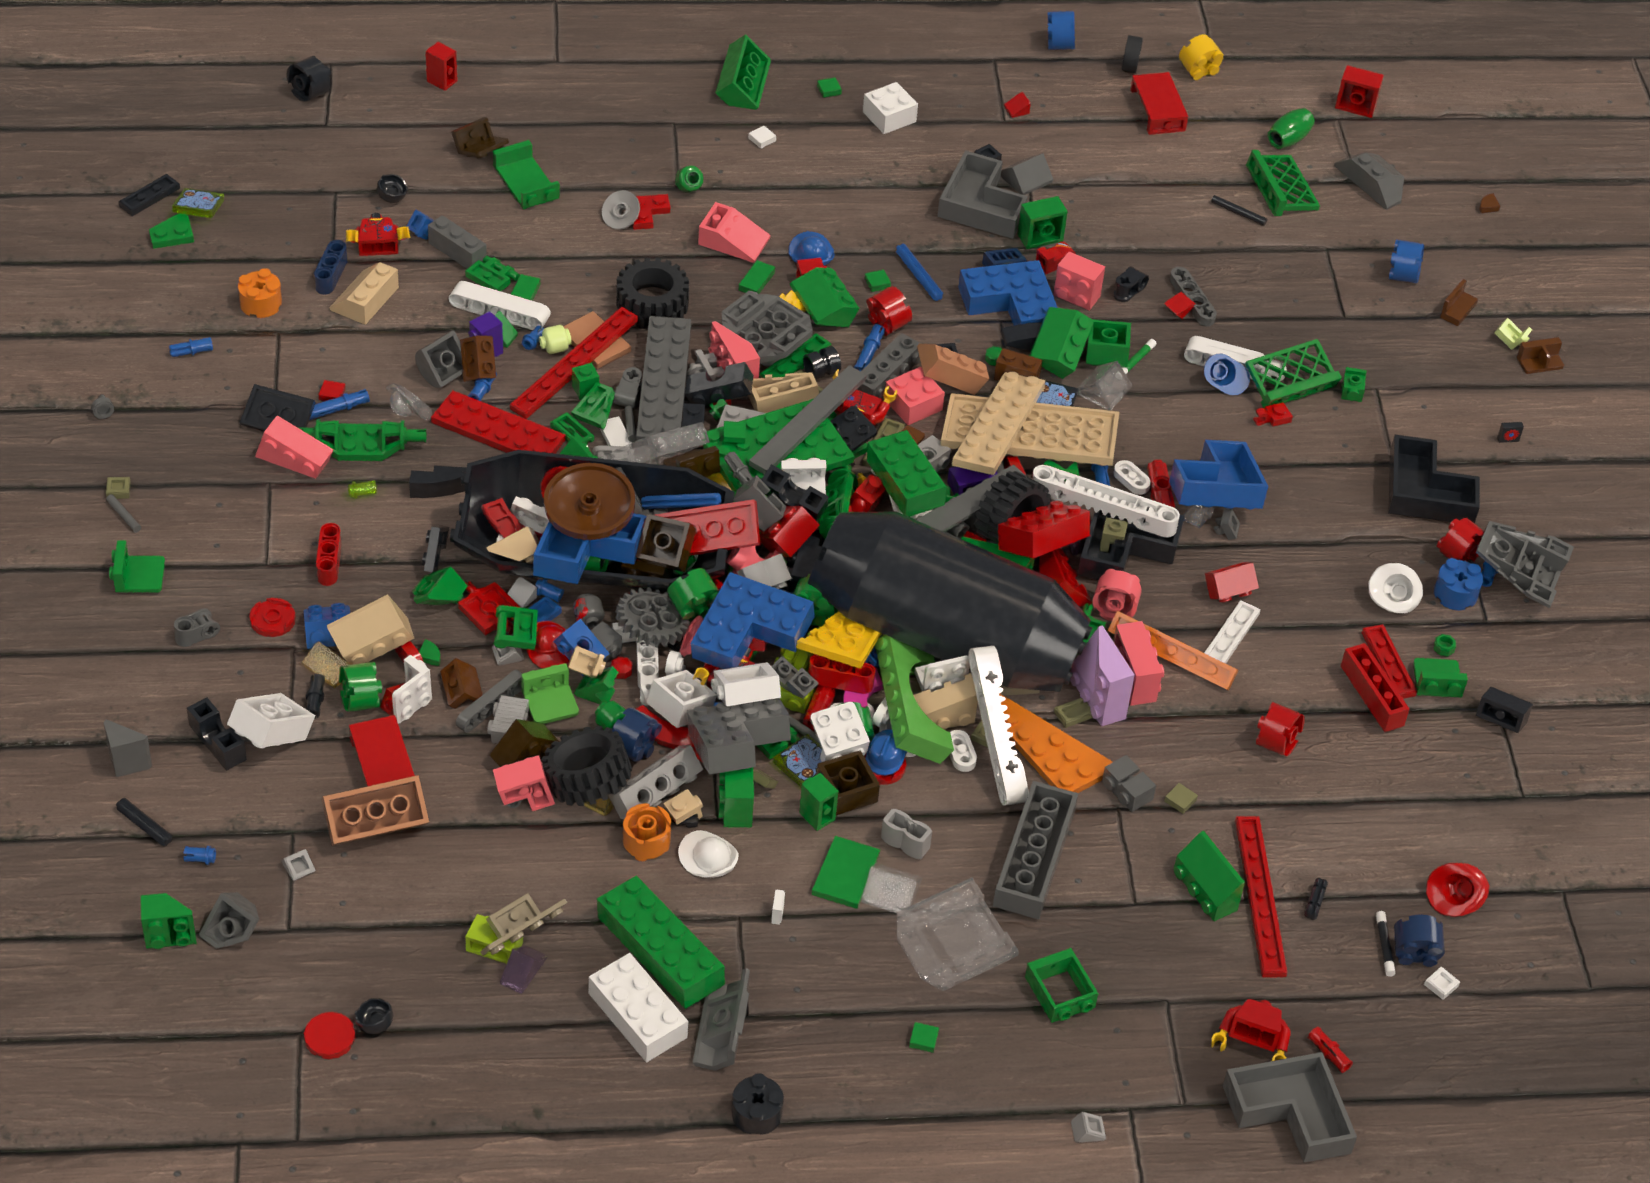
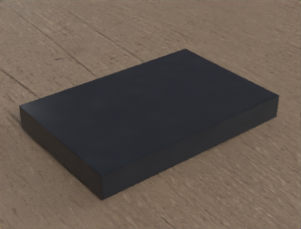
[239,384,316,432]

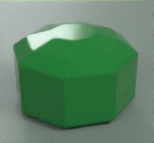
[985,346,1002,366]
[1434,634,1456,656]

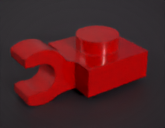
[1253,402,1293,426]

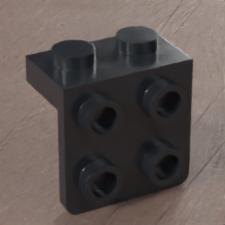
[831,406,877,467]

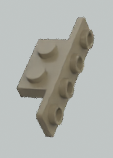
[480,893,568,956]

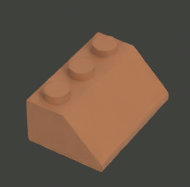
[917,343,989,395]

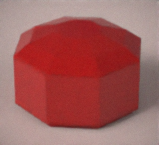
[611,657,633,679]

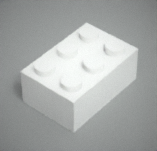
[227,693,315,748]

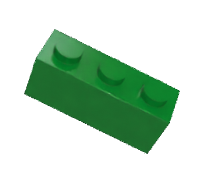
[790,267,860,327]
[1029,307,1094,379]
[1173,831,1245,921]

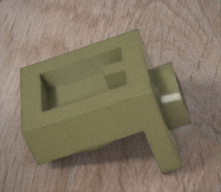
[1100,517,1128,552]

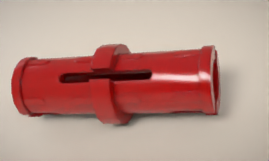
[1308,1026,1353,1073]

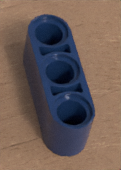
[314,240,347,295]

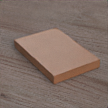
[563,311,631,369]

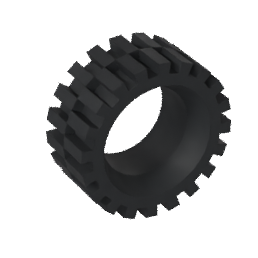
[616,257,689,329]
[975,471,1051,545]
[542,726,632,806]

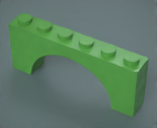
[875,634,954,764]

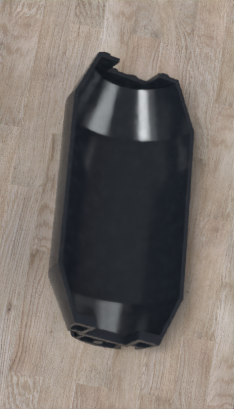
[450,450,735,592]
[808,511,1092,692]

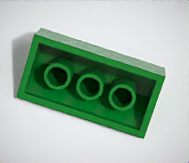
[716,35,771,110]

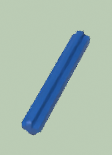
[896,244,943,301]
[641,493,721,509]

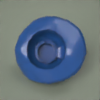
[789,231,834,266]

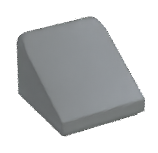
[507,577,537,608]
[492,646,524,666]
[281,849,316,881]
[1071,1112,1106,1142]

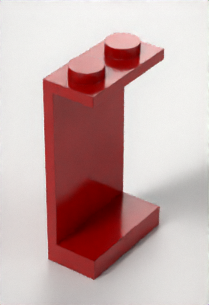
[1130,72,1188,135]
[349,715,415,787]

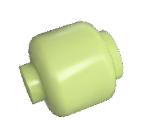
[539,325,572,354]

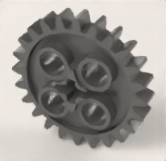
[615,587,690,648]

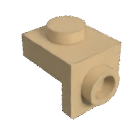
[568,646,606,678]
[663,789,703,824]

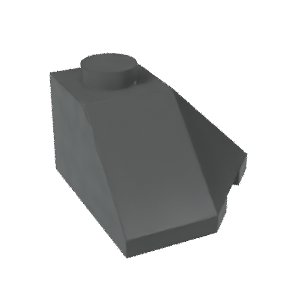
[199,892,259,949]

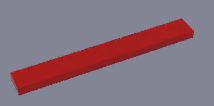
[510,307,638,419]
[1235,816,1288,978]

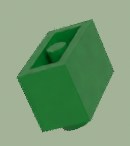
[799,773,838,831]

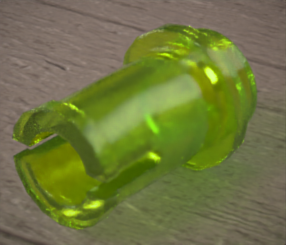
[348,480,377,499]

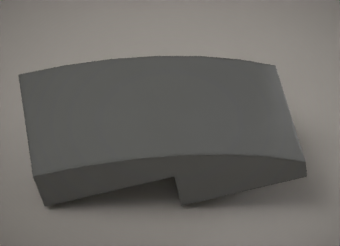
[771,656,819,699]

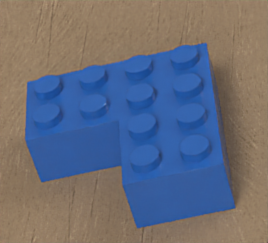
[958,260,1058,325]
[1169,440,1268,510]
[533,513,647,584]
[690,572,815,669]

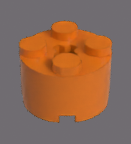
[238,268,282,318]
[623,803,671,861]

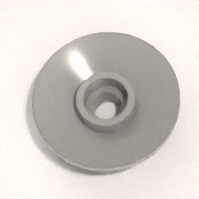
[602,190,640,230]

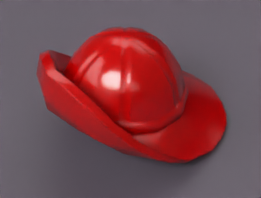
[526,621,579,669]
[1426,863,1490,917]

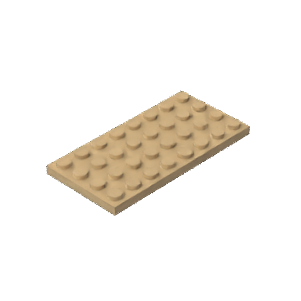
[941,393,1119,466]

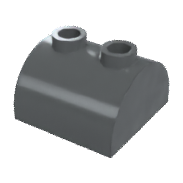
[415,330,463,388]

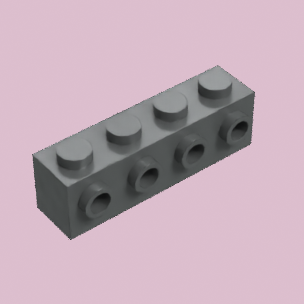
[856,333,921,399]

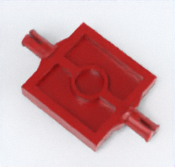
[458,581,521,635]

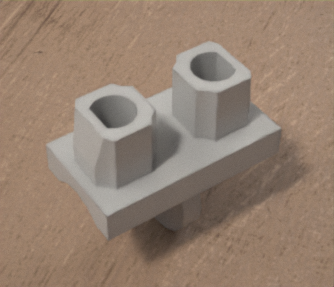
[687,349,725,381]

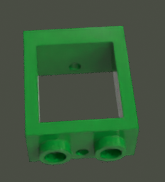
[1025,948,1098,1023]

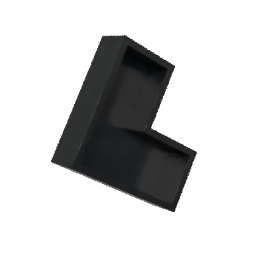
[1388,434,1480,523]
[1078,507,1185,580]

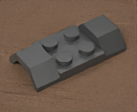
[692,968,750,1071]

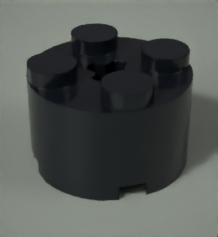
[286,56,331,101]
[732,1073,784,1135]

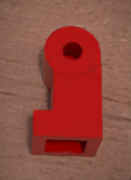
[1035,242,1076,275]

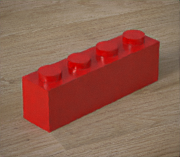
[1341,643,1409,732]

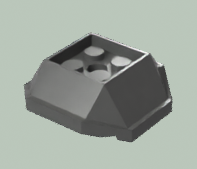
[721,291,813,367]

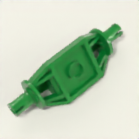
[297,419,427,461]
[818,464,858,539]

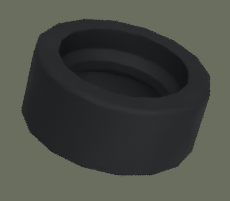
[1121,35,1143,73]

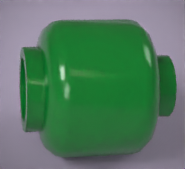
[675,165,704,193]
[595,701,626,730]

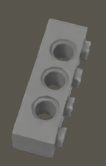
[608,745,703,819]

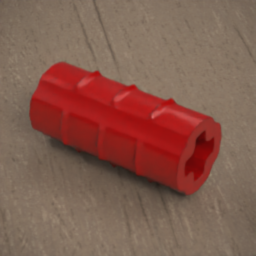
[802,685,836,732]

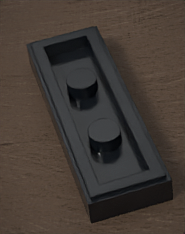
[119,174,180,216]

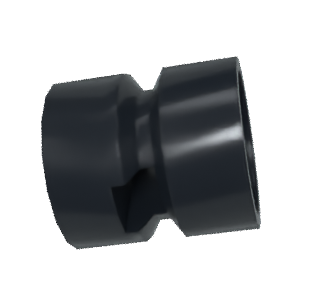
[803,346,841,380]

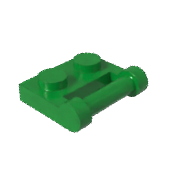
[494,605,538,650]

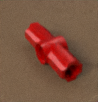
[1147,459,1176,509]

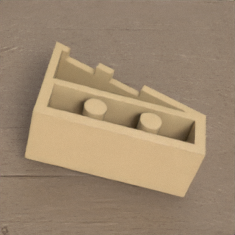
[748,373,819,413]
[913,673,978,730]

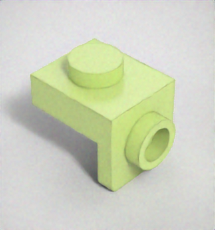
[1495,318,1532,350]

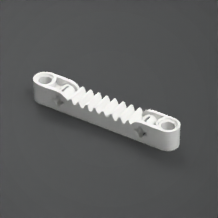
[1032,465,1180,537]
[969,646,1029,806]

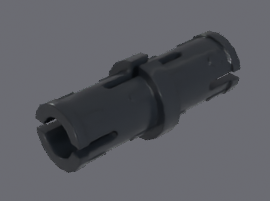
[306,674,325,719]

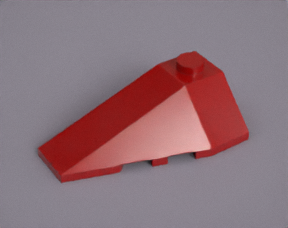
[1039,548,1092,607]

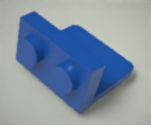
[304,603,350,649]

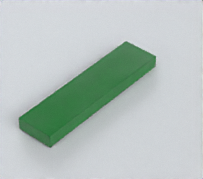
[759,333,831,378]

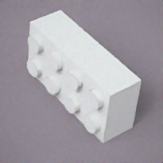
[589,953,688,1063]

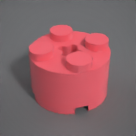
[1093,569,1141,621]

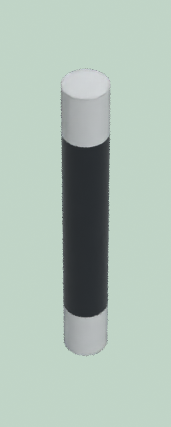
[1376,911,1396,977]

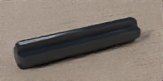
[116,798,172,846]

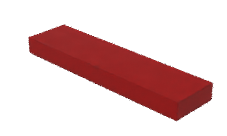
[1362,624,1417,699]

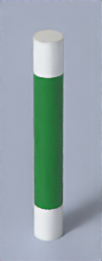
[1115,339,1156,379]

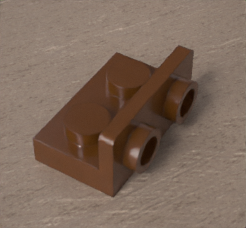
[460,336,496,382]

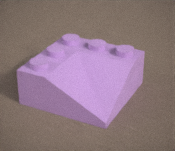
[1070,625,1135,727]

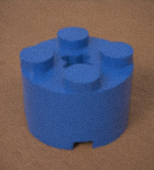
[1048,11,1075,50]
[1389,239,1424,283]
[1434,558,1483,611]

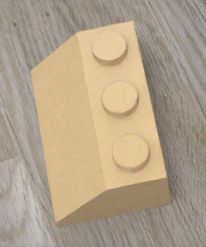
[330,262,399,325]
[487,526,540,564]
[327,594,414,665]

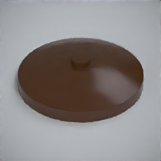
[544,463,635,540]

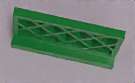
[1246,150,1320,216]
[1245,339,1342,408]

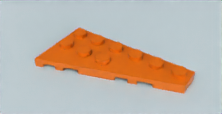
[999,694,1113,793]

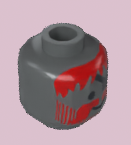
[573,593,605,628]

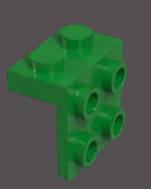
[109,540,165,592]
[1413,658,1468,698]

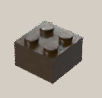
[636,514,696,572]
[816,750,880,816]

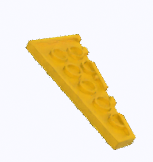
[796,611,881,669]

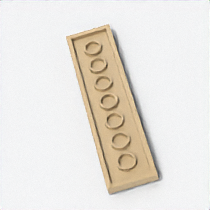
[952,372,1045,475]

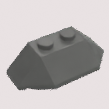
[1334,152,1404,210]

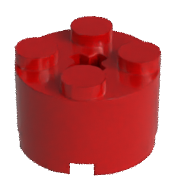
[866,286,912,336]
[1436,518,1484,562]
[1256,702,1305,756]

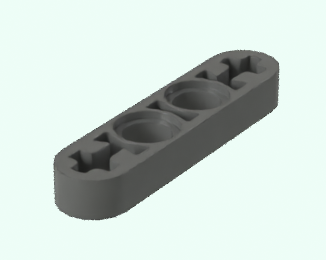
[1170,267,1217,326]
[456,670,523,733]

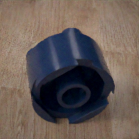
[612,707,662,762]
[1394,915,1445,967]

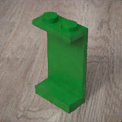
[493,140,560,209]

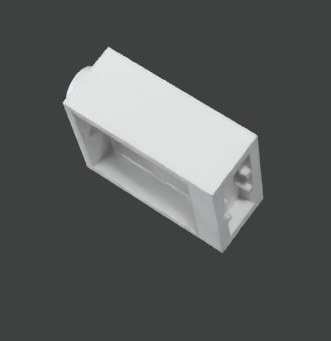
[711,662,781,706]

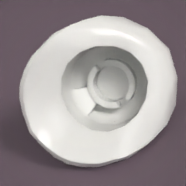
[1368,563,1423,613]
[678,830,739,878]

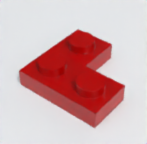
[632,194,671,230]

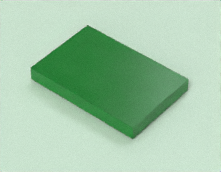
[812,836,880,909]

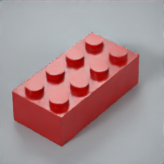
[998,501,1090,558]

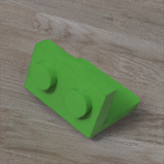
[521,663,579,724]

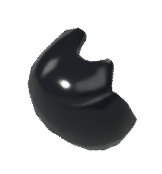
[377,174,408,203]
[355,998,393,1034]

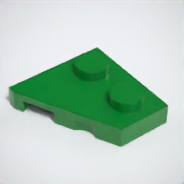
[149,210,194,249]

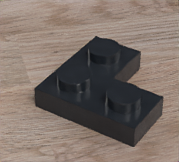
[422,525,449,572]

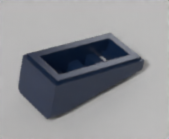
[982,248,1027,267]

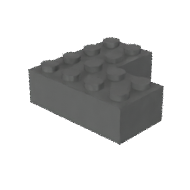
[937,150,1028,239]
[687,698,791,775]
[1223,1052,1357,1163]

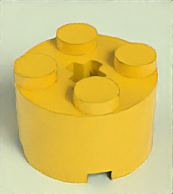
[1179,35,1224,80]

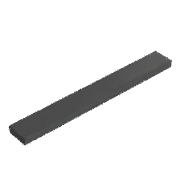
[749,365,867,475]

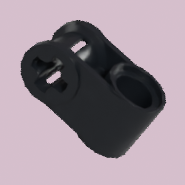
[1113,266,1149,302]

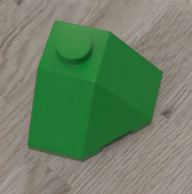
[413,566,468,605]

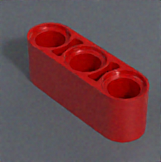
[316,523,342,586]
[808,654,875,694]

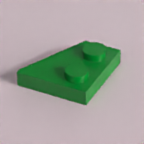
[571,382,615,430]

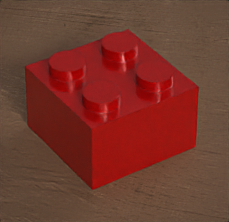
[1335,65,1384,118]
[760,506,820,557]

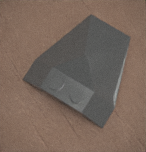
[1476,521,1574,608]

